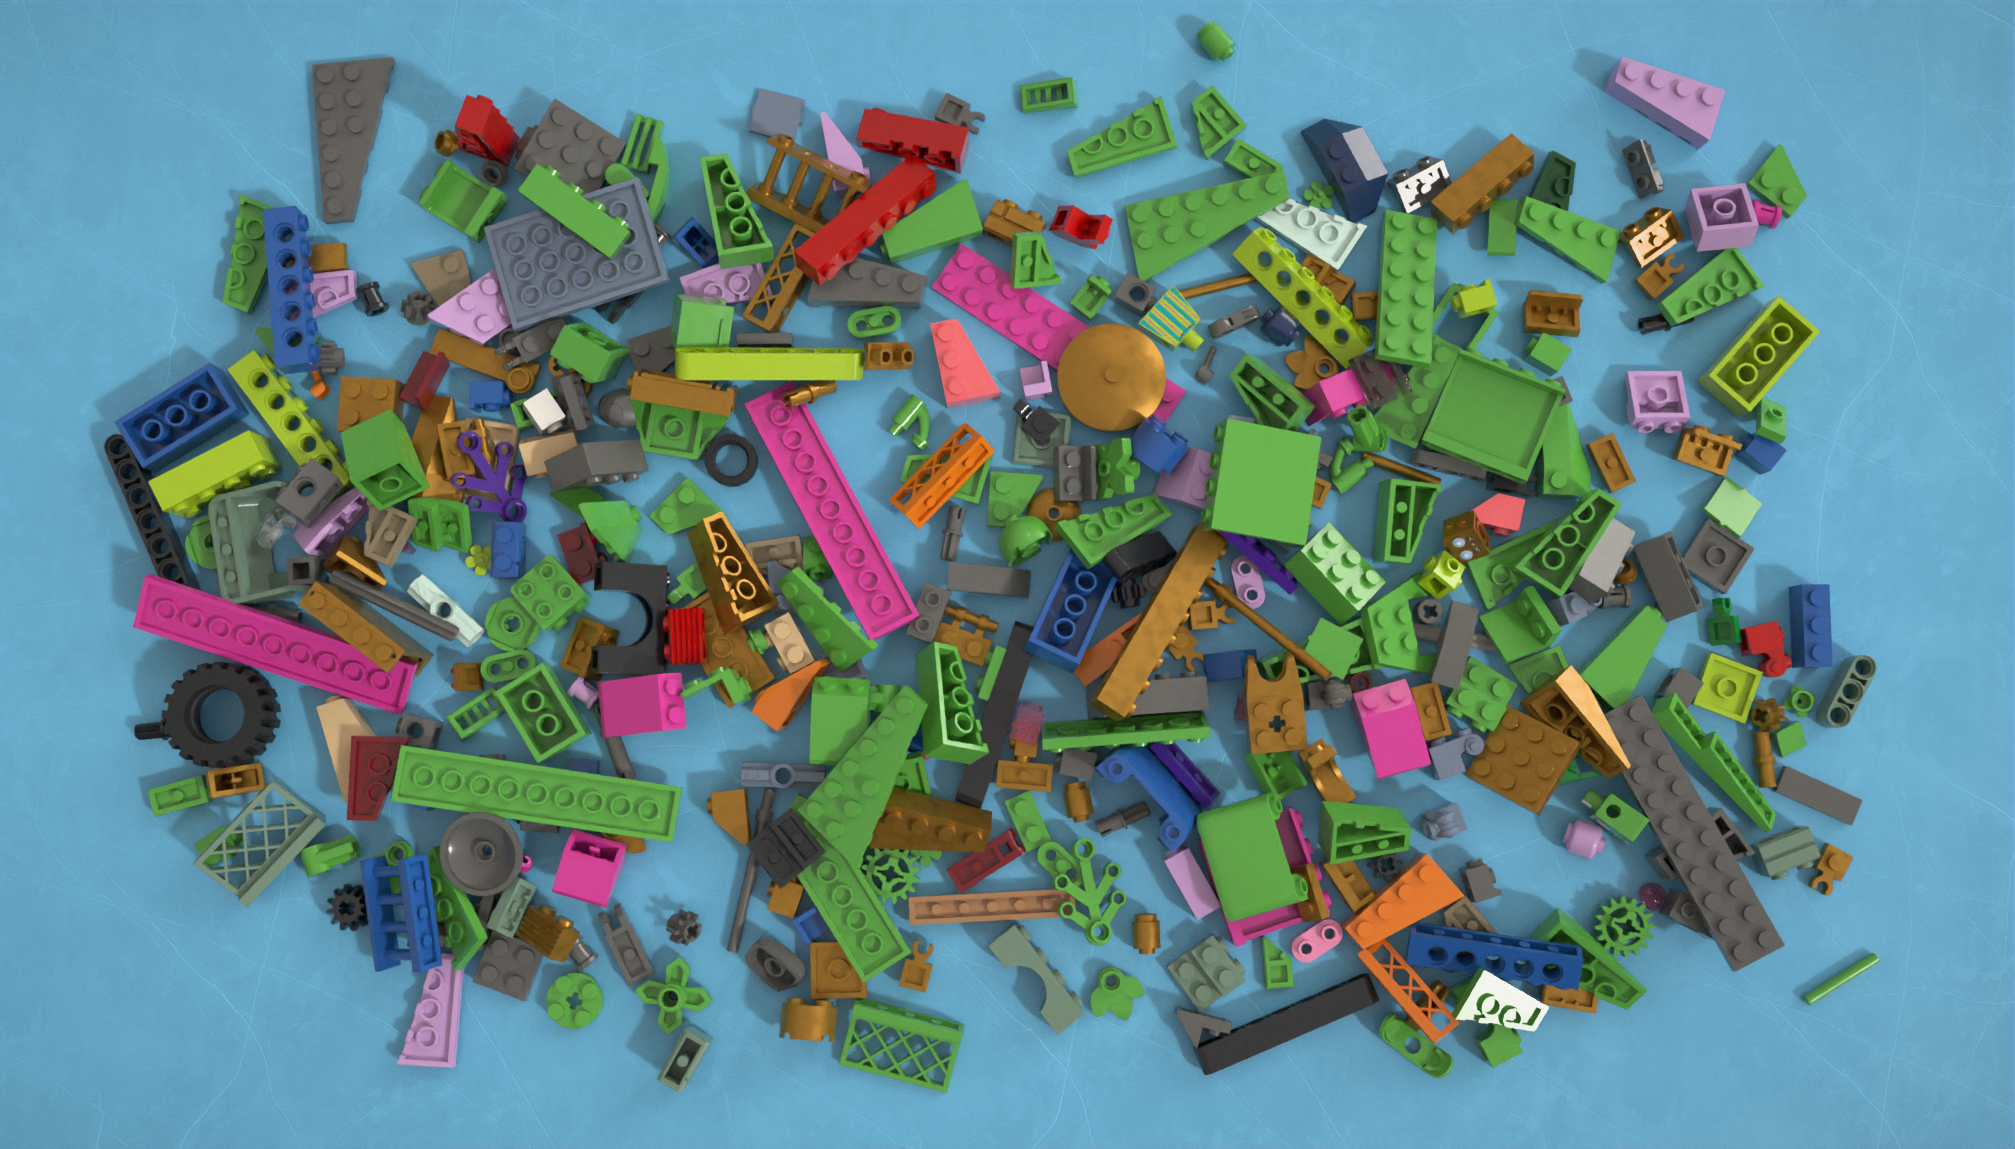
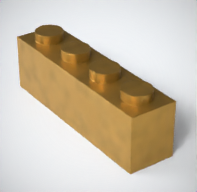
[1431,133,1534,234]

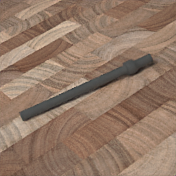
[727,788,776,953]

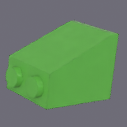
[340,409,430,511]
[809,676,870,765]

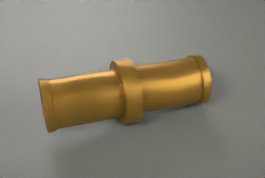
[782,380,837,410]
[1752,732,1777,788]

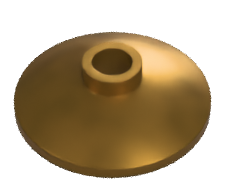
[1026,488,1081,542]

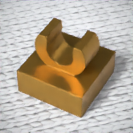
[450,663,483,691]

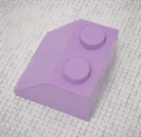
[1153,447,1212,512]

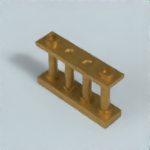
[746,133,873,233]

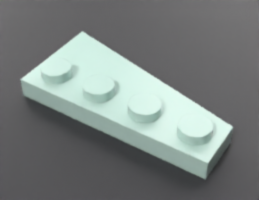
[1254,199,1367,271]

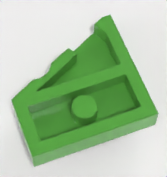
[1746,144,1807,219]
[1010,231,1061,289]
[987,471,1043,528]
[649,477,726,536]

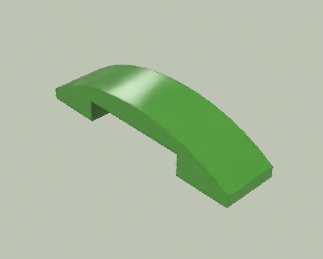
[648,137,670,223]

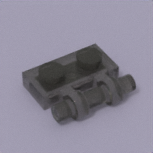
[1348,349,1413,410]

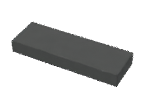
[1773,766,1862,825]

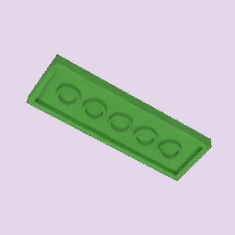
[1374,210,1437,368]
[1040,711,1211,753]
[797,819,912,983]

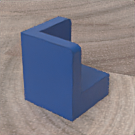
[792,906,830,945]

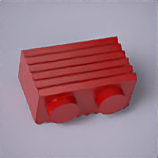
[663,608,707,665]

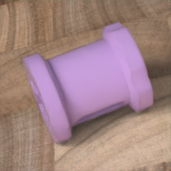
[567,676,600,710]

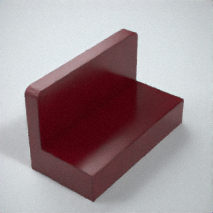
[399,351,450,411]

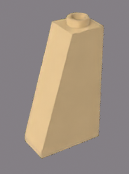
[317,695,395,802]

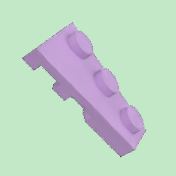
[680,263,774,304]

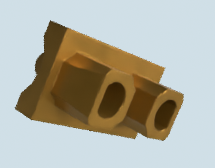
[864,342,914,370]

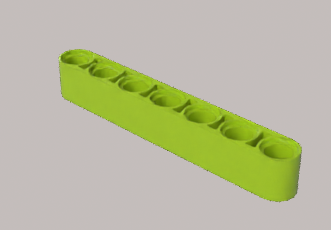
[675,347,864,380]

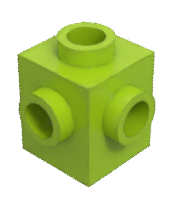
[1418,550,1465,600]

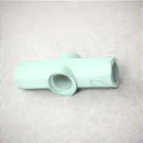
[407,574,485,647]

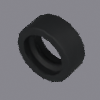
[705,434,758,487]

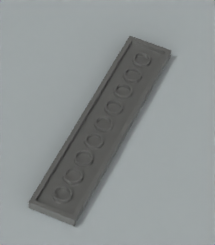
[1604,695,1785,972]

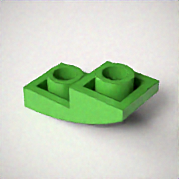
[1488,199,1518,256]

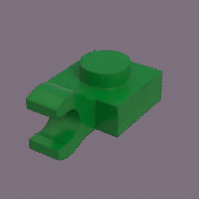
[1707,597,1742,646]

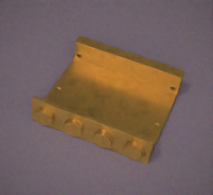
[298,581,434,676]

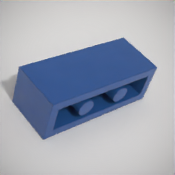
[1789,584,1833,668]

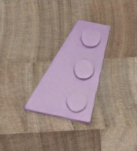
[288,270,358,320]

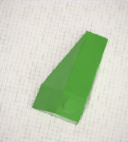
[578,501,642,563]
[1522,907,1647,1010]

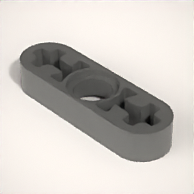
[1409,450,1489,481]

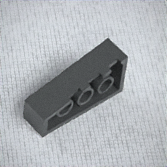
[1085,672,1209,719]

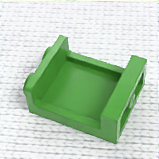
[419,159,509,244]

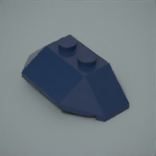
[1301,119,1388,223]

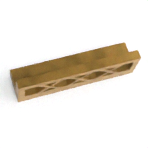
[742,223,815,333]

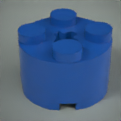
[1130,415,1189,477]

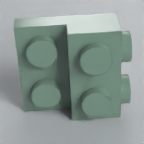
[1167,933,1246,1012]

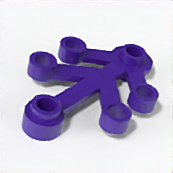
[450,431,528,522]

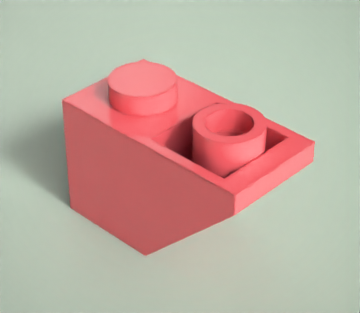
[1466,493,1525,537]

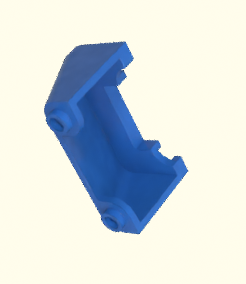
[1094,744,1202,852]

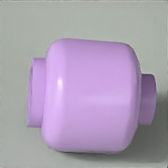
[1562,819,1607,860]

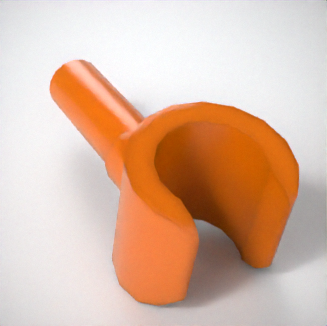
[309,370,330,400]

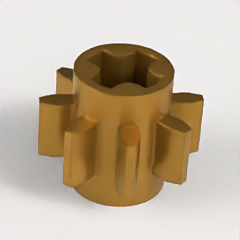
[1749,698,1787,732]

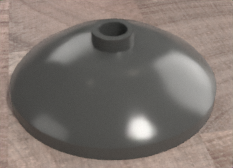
[440,812,523,896]

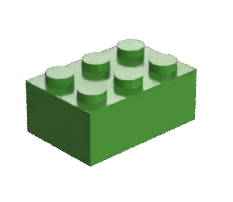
[1284,522,1386,625]
[495,663,592,763]

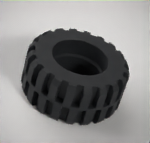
[161,662,281,768]

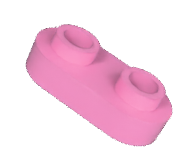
[1290,918,1343,962]

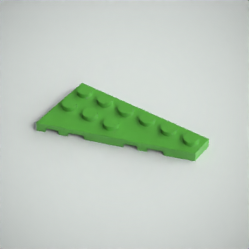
[1125,171,1289,282]
[798,686,928,869]

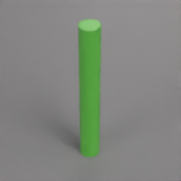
[1803,952,1880,1005]

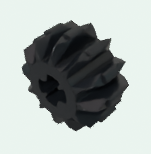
[325,883,368,931]

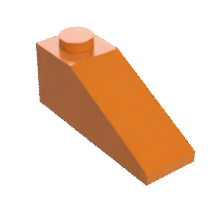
[751,659,831,731]

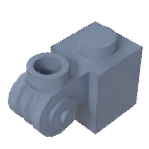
[1544,591,1602,626]
[1427,727,1484,780]
[1420,802,1467,841]

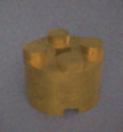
[779,998,838,1042]

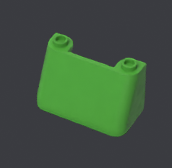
[1197,791,1308,922]

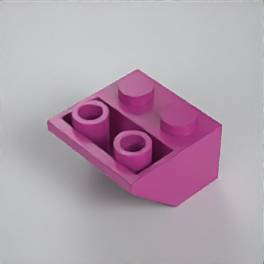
[552,829,626,908]

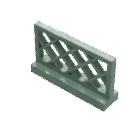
[193,779,326,907]

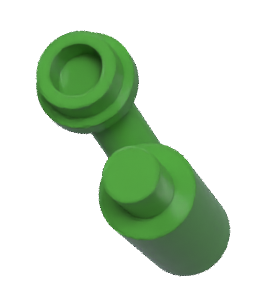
[888,394,930,451]
[1330,437,1374,495]

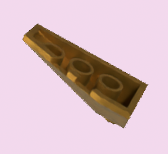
[405,395,466,503]

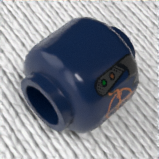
[1260,306,1301,347]

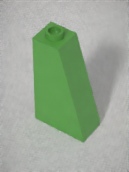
[879,179,983,265]
[1577,605,1668,712]

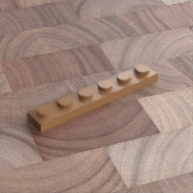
[908,889,1076,925]

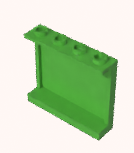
[1421,348,1566,485]
[1201,418,1321,548]

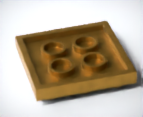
[1465,705,1581,816]

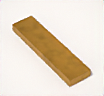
[429,328,542,392]

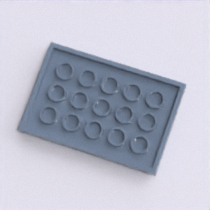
[484,177,671,332]

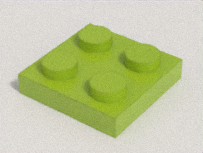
[1691,653,1763,724]

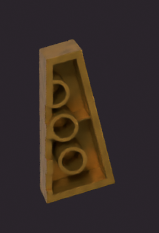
[687,511,780,636]
[869,787,992,853]

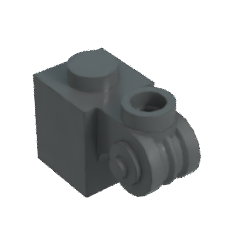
[1303,680,1352,711]

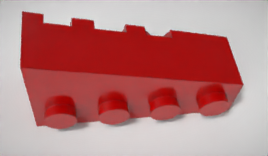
[856,108,969,174]

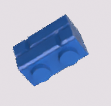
[490,522,527,579]

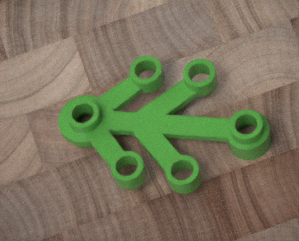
[1051,838,1127,946]

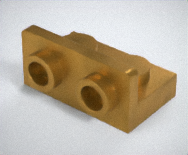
[1618,207,1685,268]
[559,616,620,681]

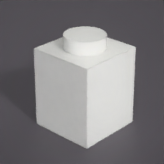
[522,389,565,435]

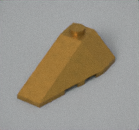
[1520,665,1631,779]

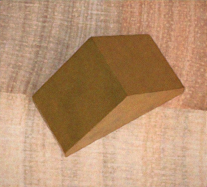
[205,763,265,799]

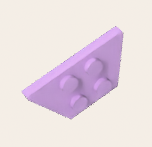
[427,268,512,346]

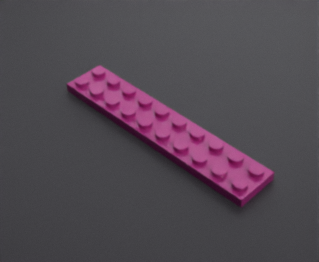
[932,243,1186,426]
[744,381,920,641]
[133,574,418,715]

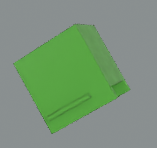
[669,293,734,349]

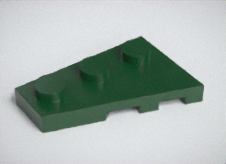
[1528,150,1576,211]

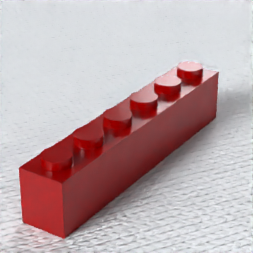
[794,154,936,286]

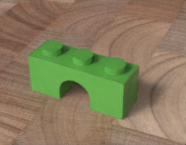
[1449,976,1523,1068]

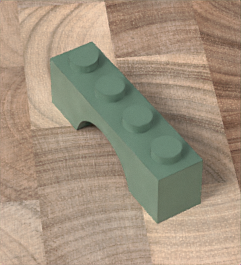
[988,923,1084,1035]

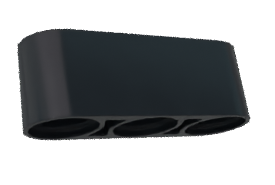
[1103,531,1177,583]

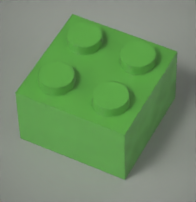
[550,322,630,383]

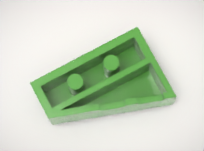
[1229,354,1316,432]
[1373,478,1443,566]
[1318,801,1411,865]

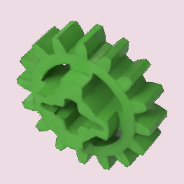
[861,848,921,904]
[1591,895,1655,957]

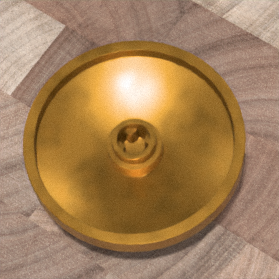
[1057,323,1166,433]

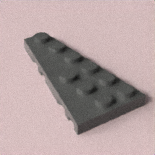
[312,57,396,225]

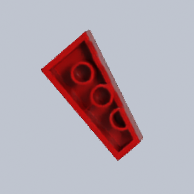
[455,95,520,167]

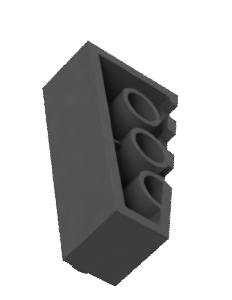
[807,258,928,309]

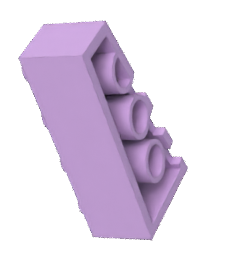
[1605,57,1725,150]

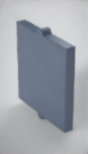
[748,89,805,142]

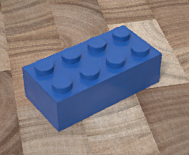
[114,363,249,472]
[1023,548,1117,674]

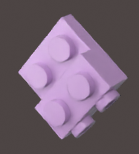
[1625,371,1690,433]

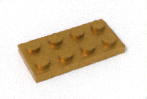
[683,592,776,708]

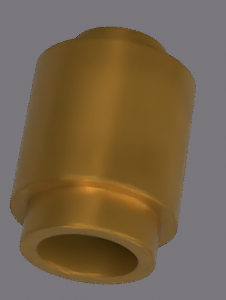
[1062,781,1094,823]
[1132,913,1161,954]

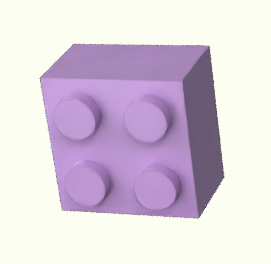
[1684,183,1759,252]

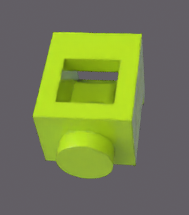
[1451,279,1498,319]

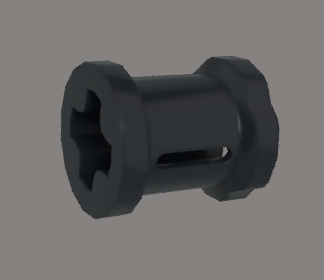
[356,281,390,317]

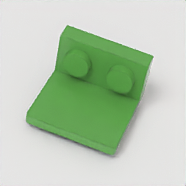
[1478,585,1562,663]

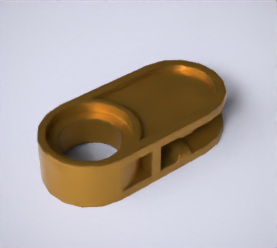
[1404,979,1450,1031]

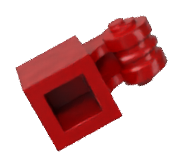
[1739,621,1792,678]

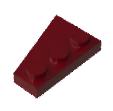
[347,736,411,821]

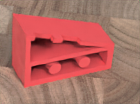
[930,318,1000,409]

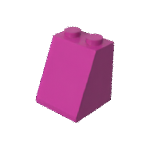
[598,672,687,738]

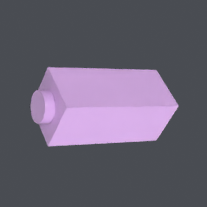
[1162,846,1221,920]

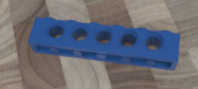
[263,206,321,375]
[1406,922,1583,990]

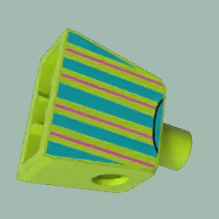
[1137,286,1204,352]

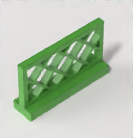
[839,998,964,1093]

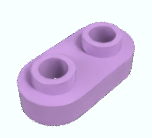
[1230,555,1265,609]

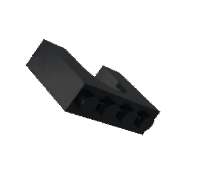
[590,562,670,676]

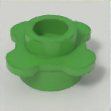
[746,628,770,655]
[1783,685,1816,718]

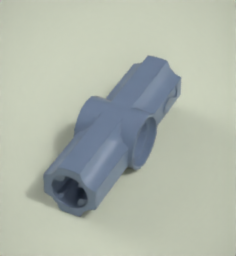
[741,762,827,789]

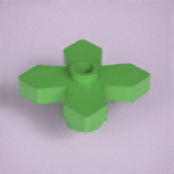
[1095,438,1140,500]
[636,957,713,1034]

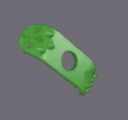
[1378,1012,1453,1078]

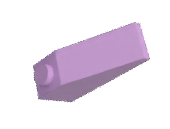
[820,112,871,198]

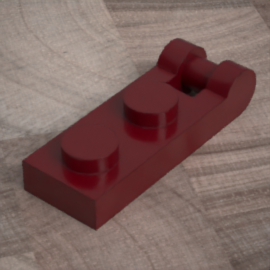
[946,828,1026,893]

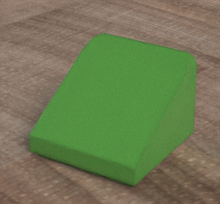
[1770,721,1806,758]

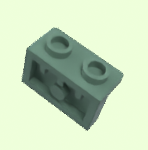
[486,877,537,938]

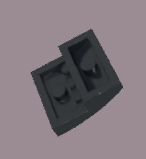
[745,808,826,889]

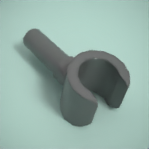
[1195,346,1217,385]

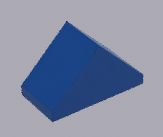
[673,216,719,269]
[1203,649,1259,682]

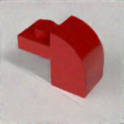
[1049,205,1113,249]

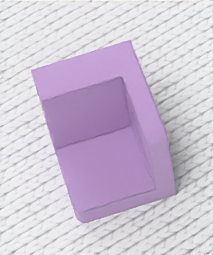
[1020,361,1052,401]

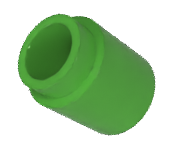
[1196,21,1236,62]

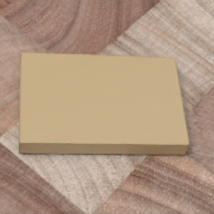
[464,417,521,503]

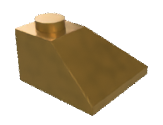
[321,535,387,589]

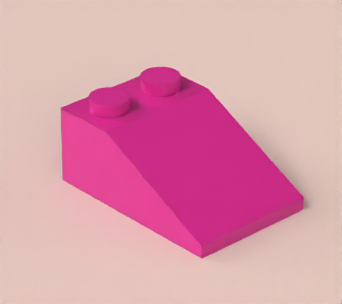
[1350,679,1431,780]

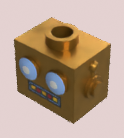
[1443,510,1490,564]

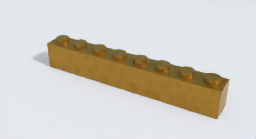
[1089,520,1228,722]

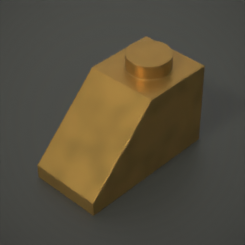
[707,788,752,845]

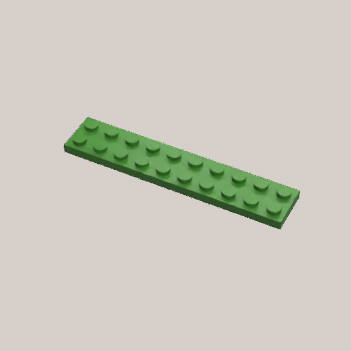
[391,745,682,843]

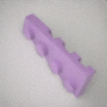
[397,952,464,1068]

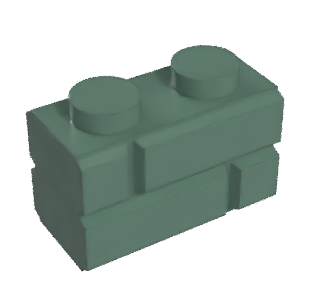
[1749,825,1821,880]
[657,1025,713,1093]

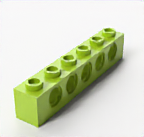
[1232,226,1375,369]
[227,350,355,501]

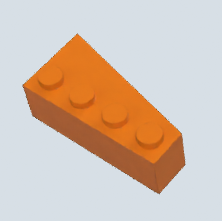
[1340,852,1464,949]

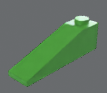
[1535,403,1591,500]

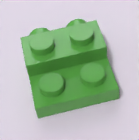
[1443,656,1518,733]

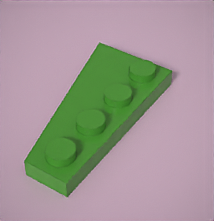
[1656,248,1765,327]
[1055,493,1172,569]
[776,567,879,673]
[427,846,488,971]

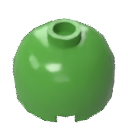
[998,515,1054,567]

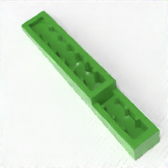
[1651,693,1776,832]

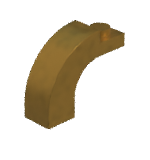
[1298,738,1356,803]

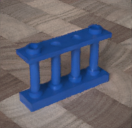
[360,854,442,972]

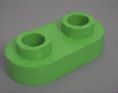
[847,306,901,340]
[480,650,537,683]
[1037,841,1082,887]

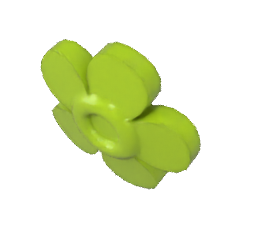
[465,545,491,576]

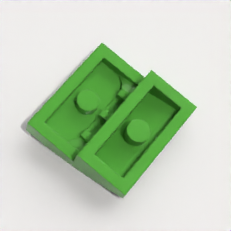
[408,498,473,554]

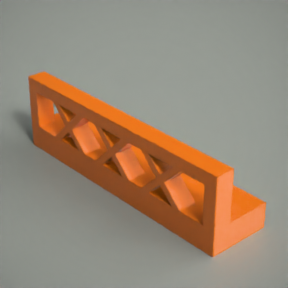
[889,422,995,529]
[1357,938,1460,1045]

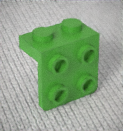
[510,555,592,632]
[680,666,753,704]

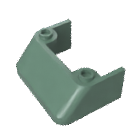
[208,481,314,604]

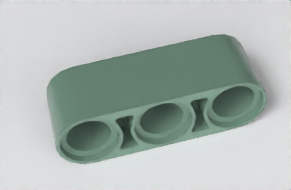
[1816,655,1877,728]

